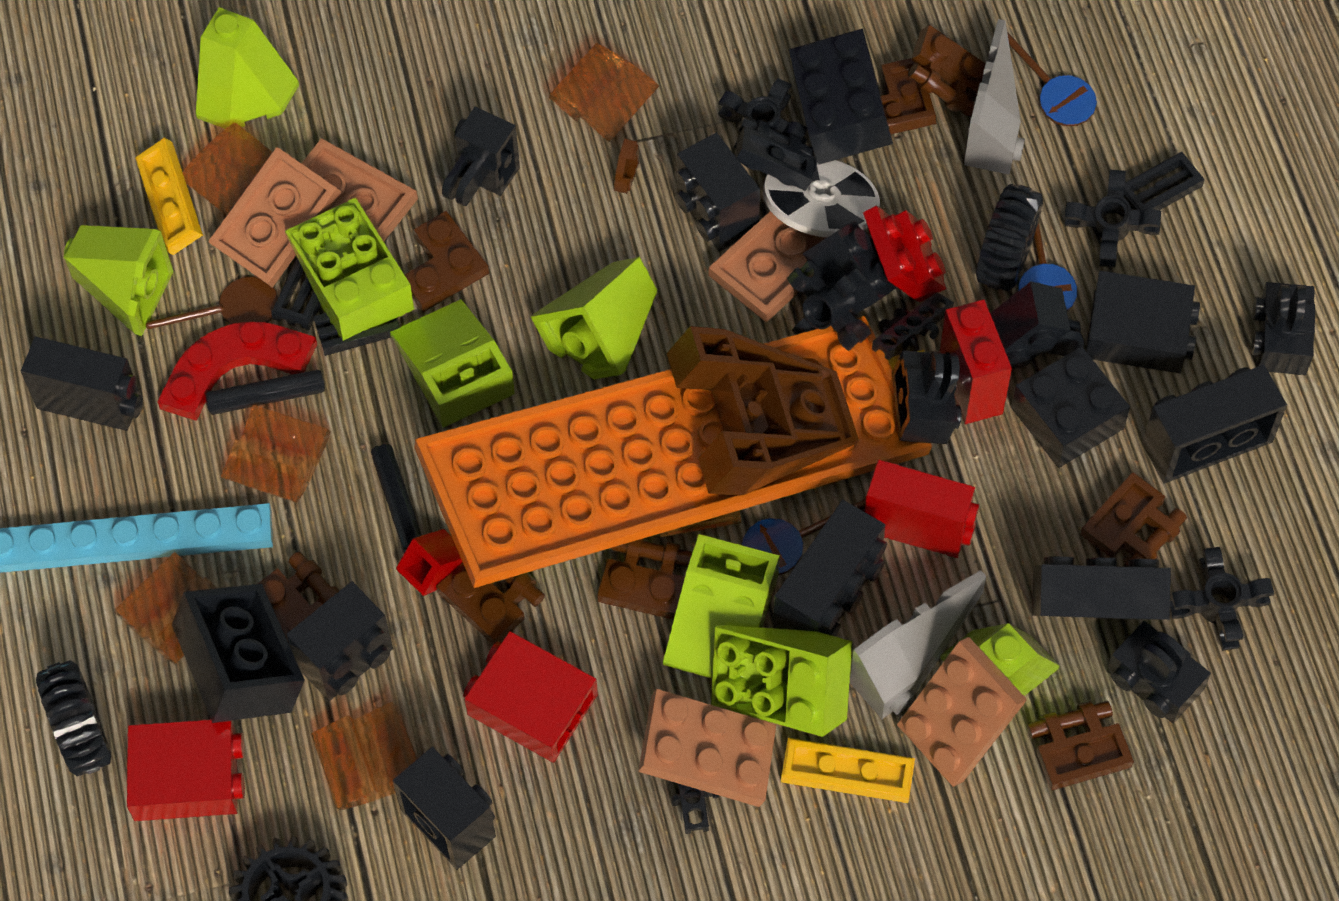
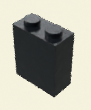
[1086,270,1200,374]
[20,336,143,431]

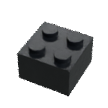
[675,132,760,252]
[1011,346,1130,468]
[286,581,393,701]
[393,746,496,870]

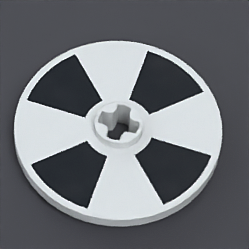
[763,156,880,237]

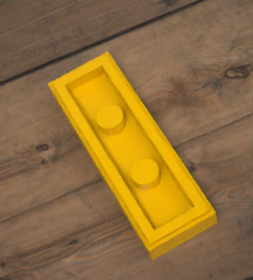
[135,138,203,255]
[781,738,915,803]

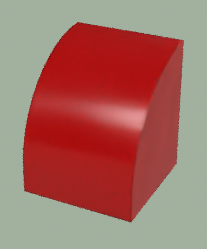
[396,529,463,596]

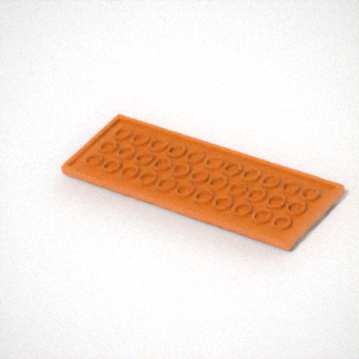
[414,316,932,588]

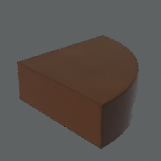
[614,138,639,194]

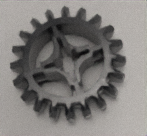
[976,184,1043,291]
[36,660,112,776]
[229,835,348,901]

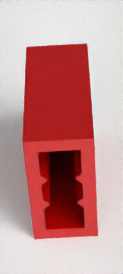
[940,299,1012,425]
[865,459,980,559]
[463,631,598,763]
[127,720,245,821]

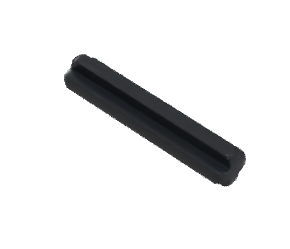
[205,370,325,415]
[371,443,422,553]

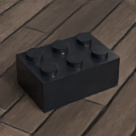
[789,28,893,165]
[1142,364,1287,484]
[773,500,887,637]
[1032,556,1171,620]
[172,584,305,723]

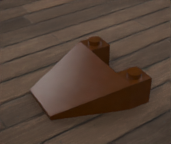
[666,326,859,495]

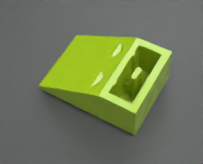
[285,198,414,341]
[390,299,515,428]
[663,534,780,678]
[711,625,852,737]

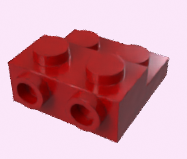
[863,205,947,303]

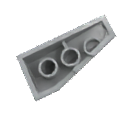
[964,19,1025,174]
[850,570,986,719]

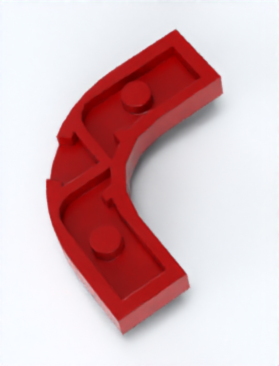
[157,322,317,421]

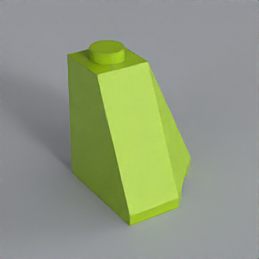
[196,7,299,131]
[64,225,174,336]
[530,257,658,379]
[940,623,1060,696]

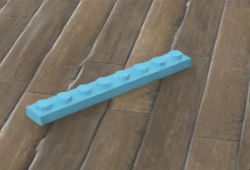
[0,503,273,573]

